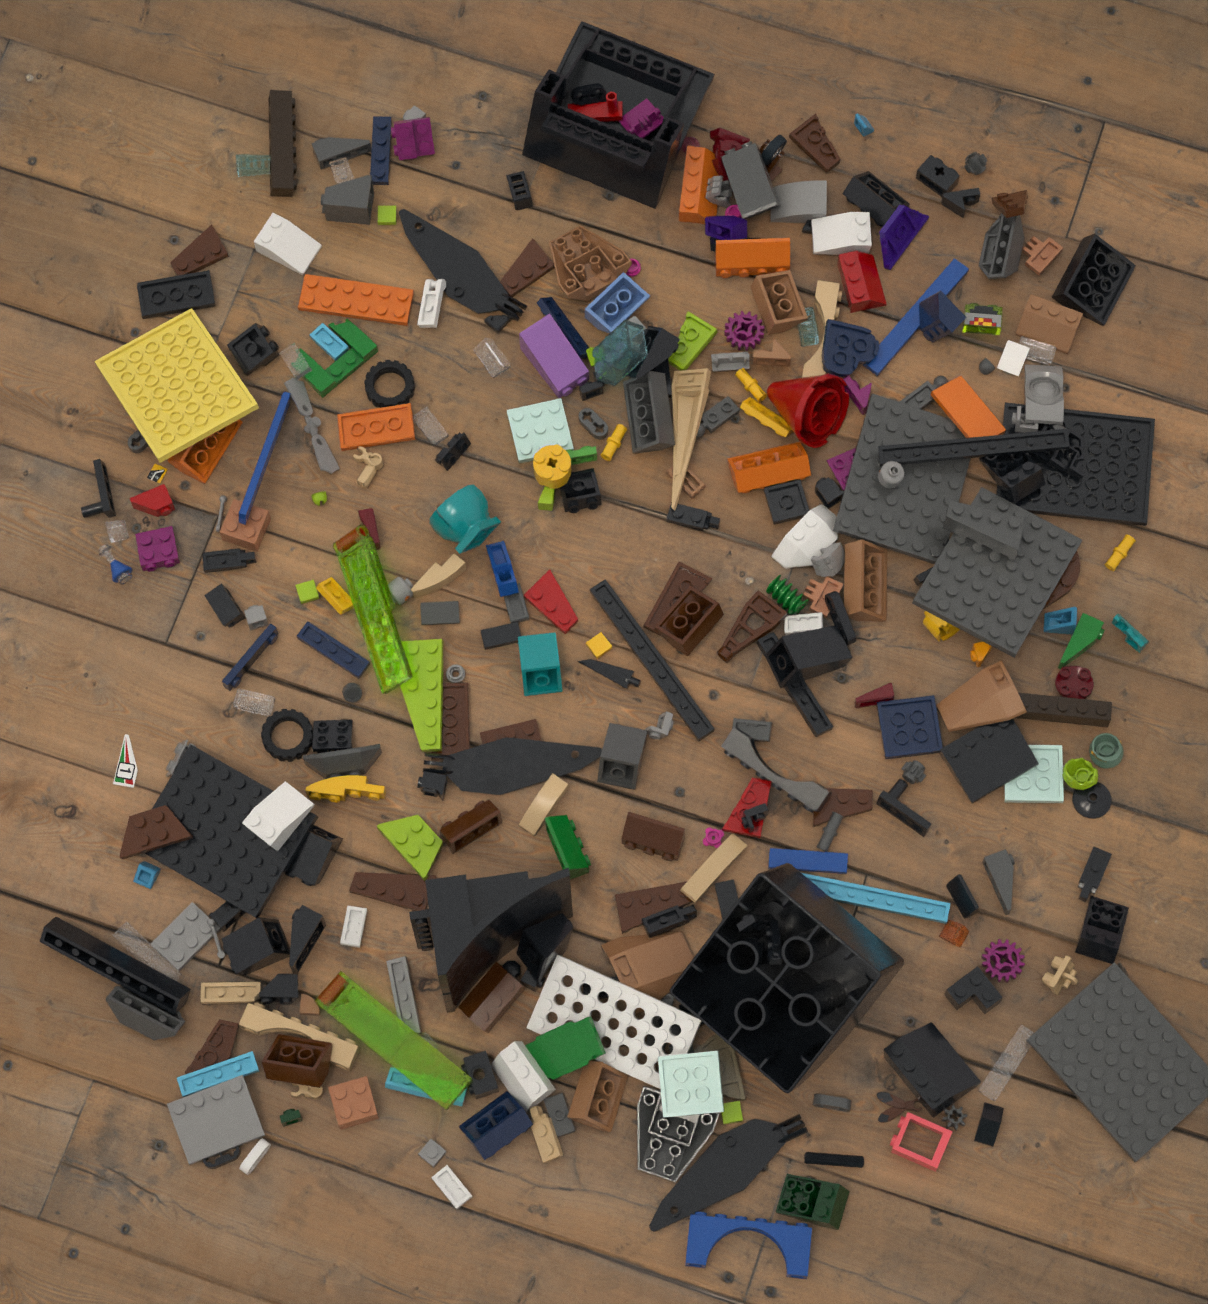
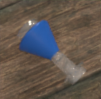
[98,544,132,585]

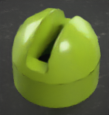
[311,491,327,506]

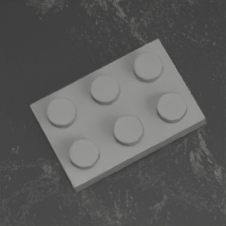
[151,902,221,971]

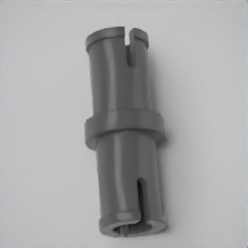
[816,812,844,852]

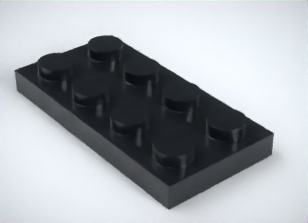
[137,270,216,319]

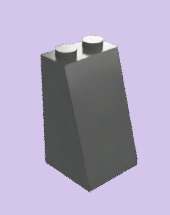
[721,141,781,219]

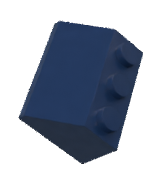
[919,291,967,342]
[458,1091,533,1160]

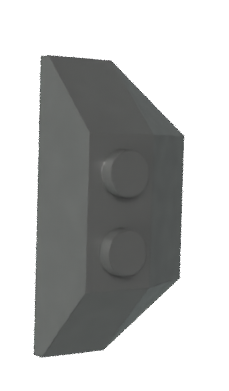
[979,213,1024,279]
[303,744,382,779]
[106,986,185,1040]

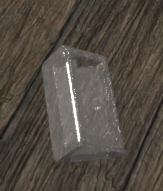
[473,337,511,378]

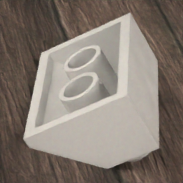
[491,1041,556,1113]

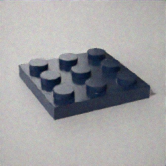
[876,695,943,759]

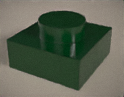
[280,1109,303,1127]

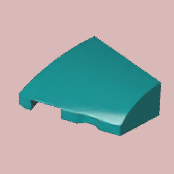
[1112,614,1149,653]

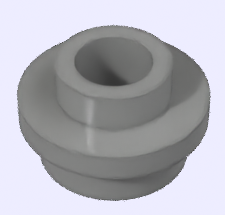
[446,664,465,683]

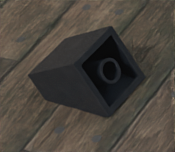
[285,825,343,886]
[516,913,574,982]
[222,917,290,975]

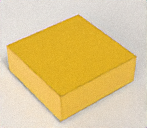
[586,632,612,659]

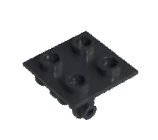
[312,720,352,754]

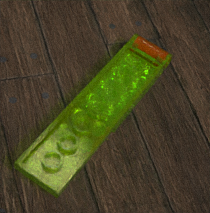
[333,524,413,694]
[314,971,473,1111]

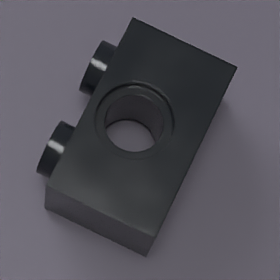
[461,1051,499,1099]

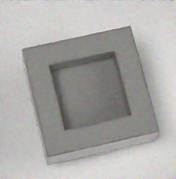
[418,1139,447,1168]

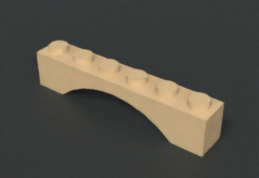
[802,280,842,378]
[239,1002,360,1072]

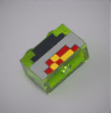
[963,303,1003,335]

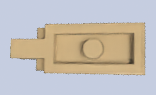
[529,1105,563,1163]

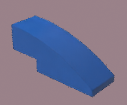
[486,541,519,597]

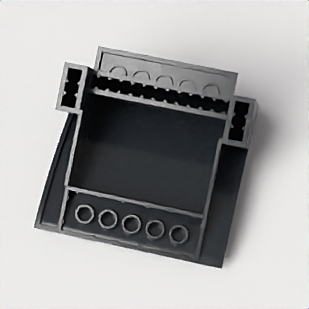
[522,21,715,209]
[409,868,573,1013]

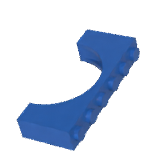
[685,1212,812,1279]

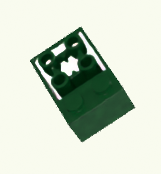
[776,1174,850,1230]

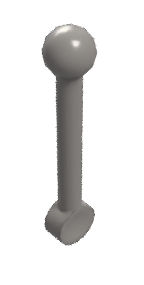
[216,495,227,532]
[207,919,225,958]

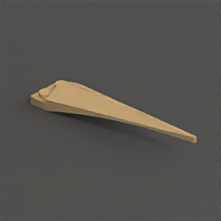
[671,368,711,511]

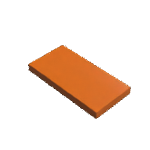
[931,376,1006,438]
[337,403,416,451]

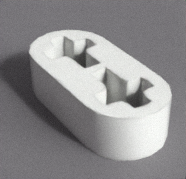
[239,1138,271,1175]

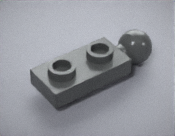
[900,376,948,410]
[696,396,740,437]

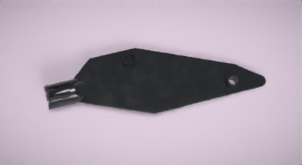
[399,209,527,321]
[423,737,602,795]
[649,1114,808,1232]

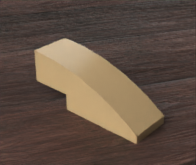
[410,554,466,598]
[519,773,569,836]

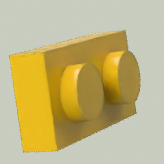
[316,577,356,615]

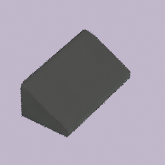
[420,601,460,625]

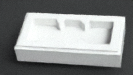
[784,612,823,635]
[340,906,367,948]
[431,1165,472,1210]

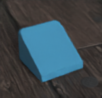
[854,113,874,137]
[133,861,161,889]

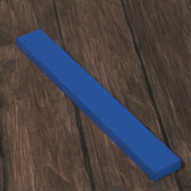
[863,258,969,376]
[239,392,291,525]

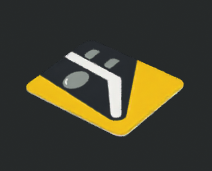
[147,464,167,483]

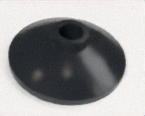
[1072,782,1112,819]

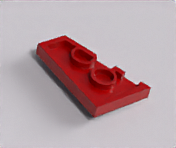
[524,569,578,634]

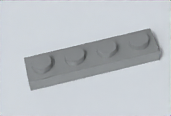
[386,956,422,1038]

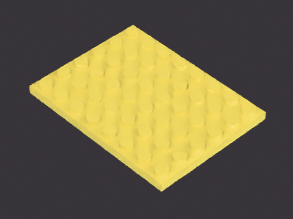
[95,308,259,463]

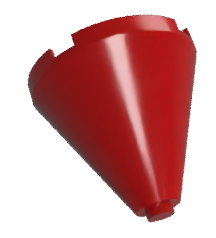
[767,374,849,448]

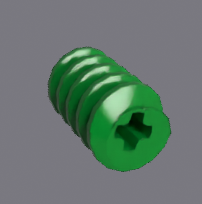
[766,575,809,615]

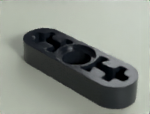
[825,591,856,646]

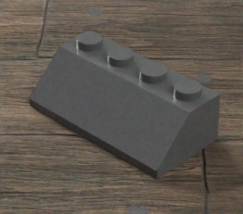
[623,371,675,454]

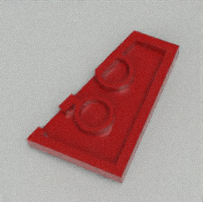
[722,777,771,838]

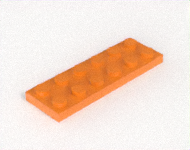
[298,274,414,326]

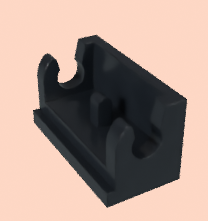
[204,583,246,628]
[209,901,246,932]

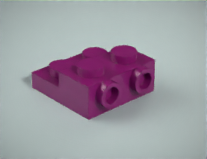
[391,117,435,160]
[135,526,180,572]

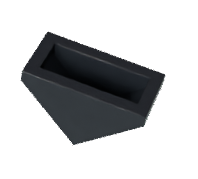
[974,1102,1004,1147]

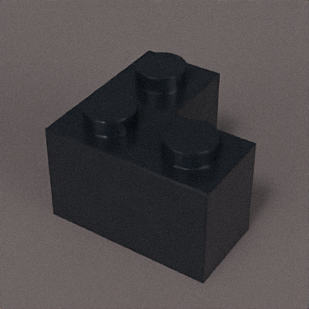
[945,966,1003,1014]

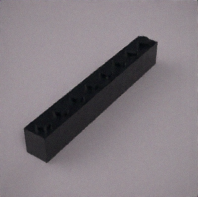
[40,917,191,1015]

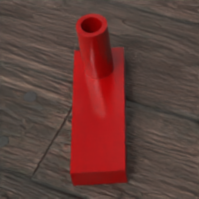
[568,92,623,122]

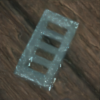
[236,154,270,177]
[797,307,819,347]

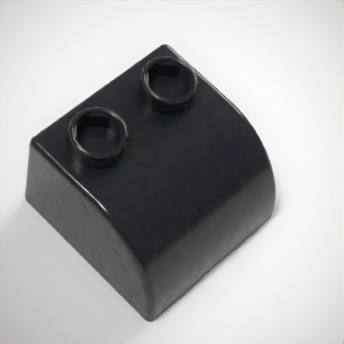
[670,863,904,1093]

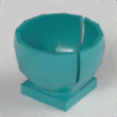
[429,484,501,554]

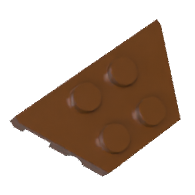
[120,805,193,859]

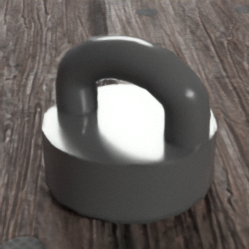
[342,683,362,703]

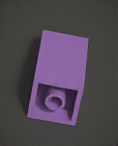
[519,314,589,398]

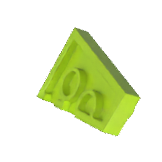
[668,311,718,371]

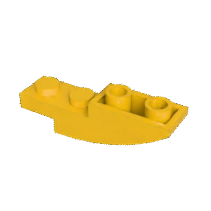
[305,775,386,803]

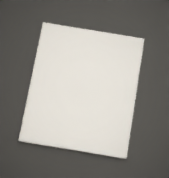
[997,340,1030,376]

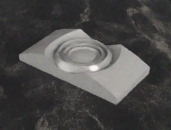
[1024,364,1064,425]

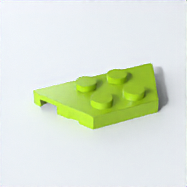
[377,815,443,881]

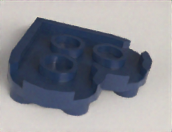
[822,319,879,377]

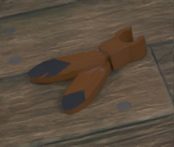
[877,1092,922,1123]

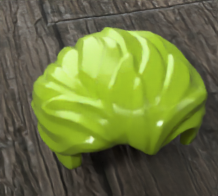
[1062,758,1098,790]

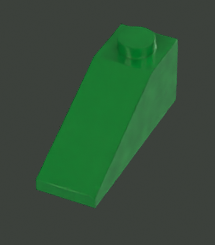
[1058,613,1105,669]

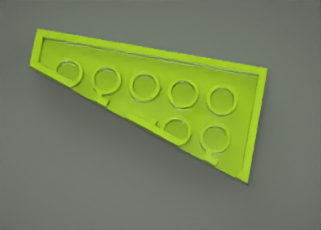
[386,639,444,752]

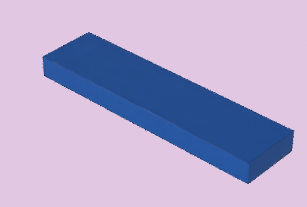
[768,848,848,874]

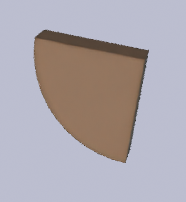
[300,994,320,1015]

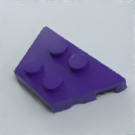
[879,205,929,270]

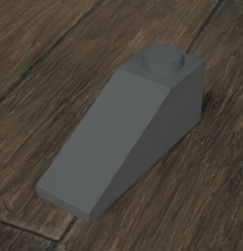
[312,137,372,170]
[982,849,1015,915]

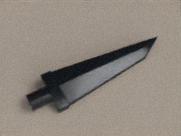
[577,659,641,689]

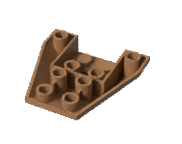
[549,225,632,301]
[936,660,1027,732]
[601,931,693,1016]

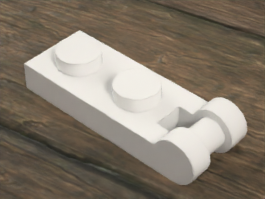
[417,279,446,328]

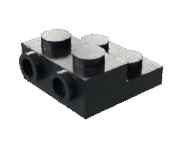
[227,323,279,375]
[559,468,602,513]

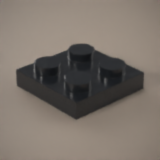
[764,479,810,525]

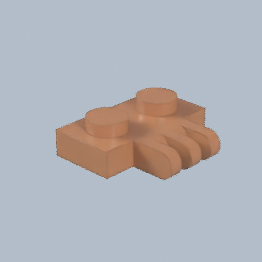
[1022,236,1063,276]
[803,576,844,619]

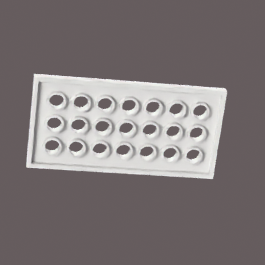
[526,955,702,1089]

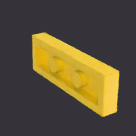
[740,397,793,437]

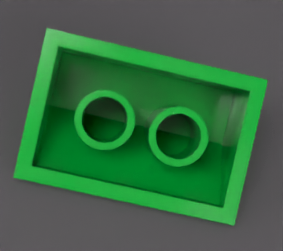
[545,815,591,880]

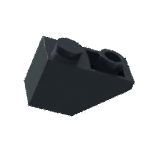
[254,974,298,1005]

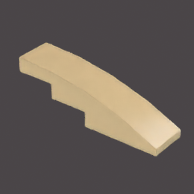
[680,833,748,903]

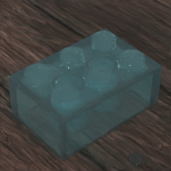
[592,320,648,386]

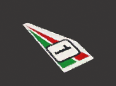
[113,734,138,788]

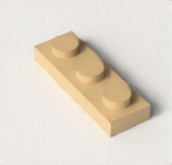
[201,982,261,1004]

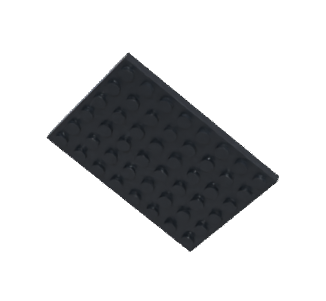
[996,402,1155,526]
[145,745,318,918]

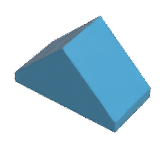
[1044,607,1077,635]

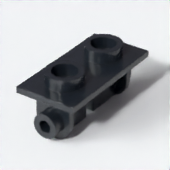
[435,432,471,471]

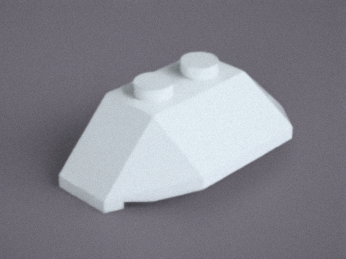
[771,504,838,569]

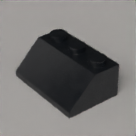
[842,171,910,226]

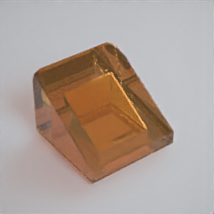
[939,920,969,948]

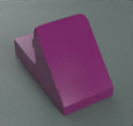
[843,376,872,415]

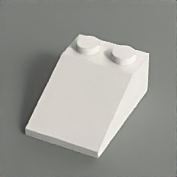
[811,212,872,255]
[254,213,322,275]
[242,781,315,851]

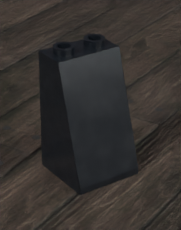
[765,625,853,688]

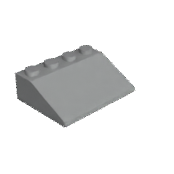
[167,1075,265,1165]

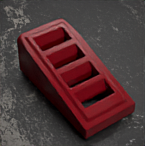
[358,508,381,550]
[855,683,894,708]

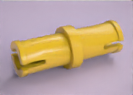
[735,368,767,402]
[600,424,627,461]
[1104,534,1136,572]

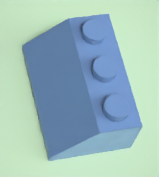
[585,272,650,334]

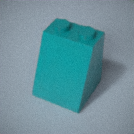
[518,632,563,696]

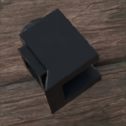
[815,477,844,509]
[417,771,448,801]

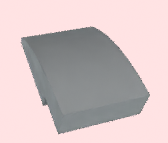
[770,181,827,223]

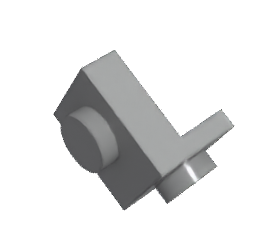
[1012,406,1038,433]
[645,711,674,740]

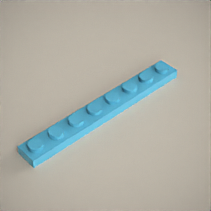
[802,873,951,924]

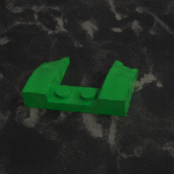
[292,319,378,398]

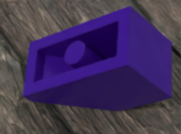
[705,215,747,240]

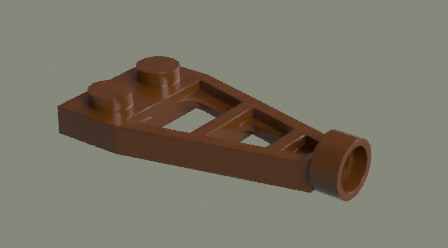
[717,590,787,663]

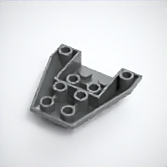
[637,1086,720,1182]

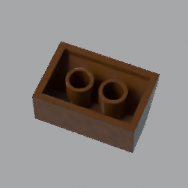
[654,585,724,656]
[439,799,502,854]
[621,812,685,861]
[458,961,527,1033]
[261,1034,332,1088]

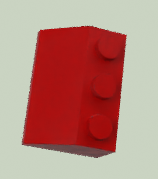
[837,251,887,313]

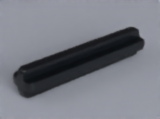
[804,1152,864,1168]

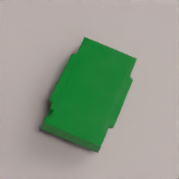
[525,1016,606,1079]

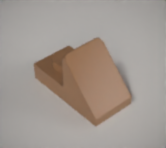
[753,338,791,367]

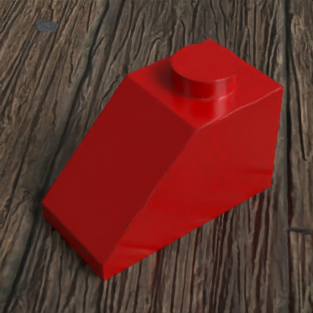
[129,484,175,517]

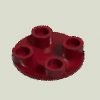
[1055,666,1094,699]

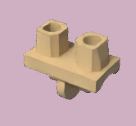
[1042,956,1078,995]

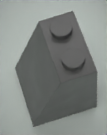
[321,175,375,225]
[597,723,647,790]

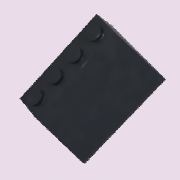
[1052,234,1136,326]
[940,719,1039,803]
[883,1022,981,1118]

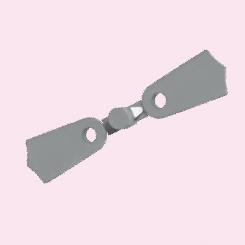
[284,378,340,474]

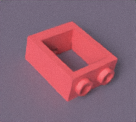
[890,1112,953,1172]

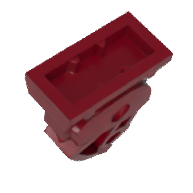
[710,128,750,183]

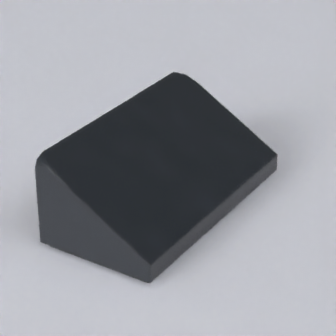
[946,874,979,919]

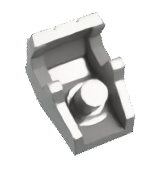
[705,175,733,208]
[811,542,845,577]

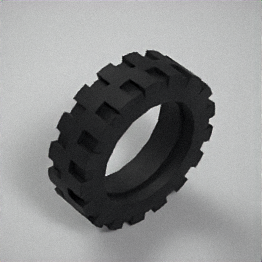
[364,360,415,408]
[261,709,313,762]

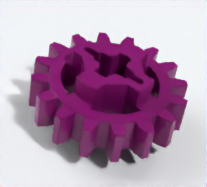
[724,311,765,351]
[981,939,1025,983]

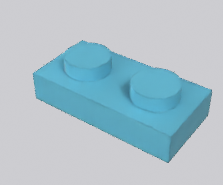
[309,323,349,361]

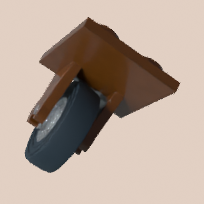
[759,135,787,182]

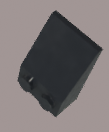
[622,326,680,379]
[289,905,326,974]

